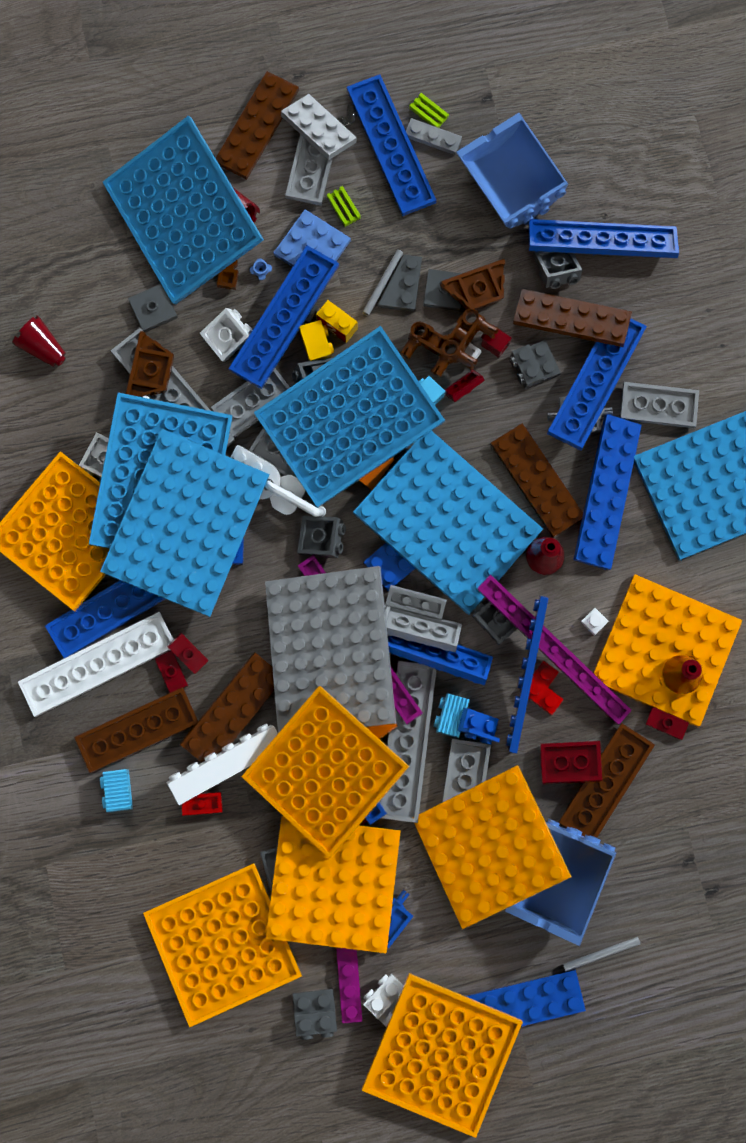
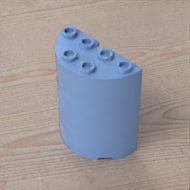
[456,113,568,228]
[505,819,616,946]

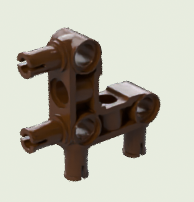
[400,309,499,378]

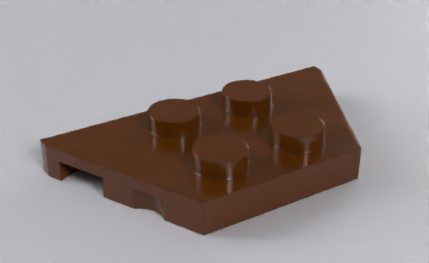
[439,259,505,310]
[126,331,174,397]

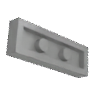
[406,118,462,155]
[386,585,447,619]

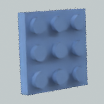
[274,209,351,267]

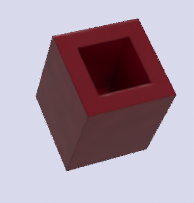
[481,325,511,358]

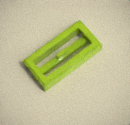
[409,93,449,128]
[327,186,361,227]

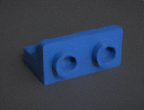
[458,708,500,745]

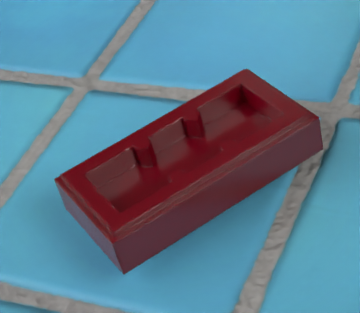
[445,370,485,402]
[167,633,209,674]
[154,651,189,693]
[645,707,689,740]

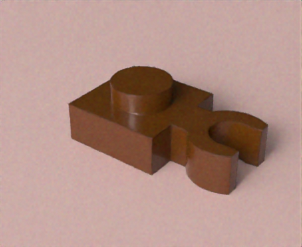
[217,259,239,290]

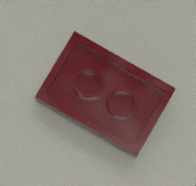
[541,741,603,784]

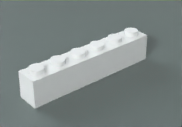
[166,724,278,805]

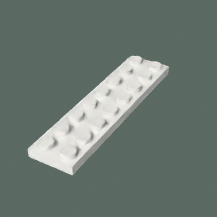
[18,612,173,717]

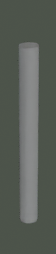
[362,250,403,316]
[562,937,640,972]

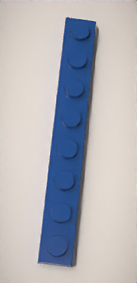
[506,595,549,753]

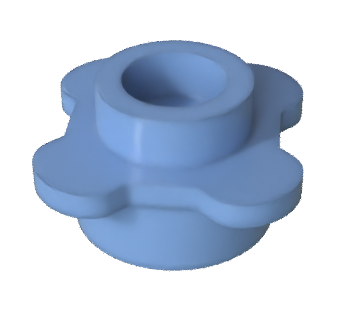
[250,259,272,280]

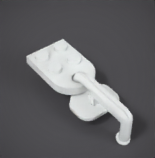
[230,445,326,517]

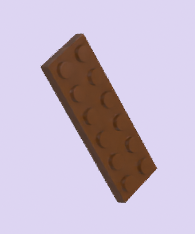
[216,71,299,180]
[513,289,632,347]
[490,423,583,538]
[180,652,274,762]
[74,687,198,773]
[558,723,655,838]

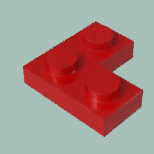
[528,661,564,716]
[182,792,223,816]

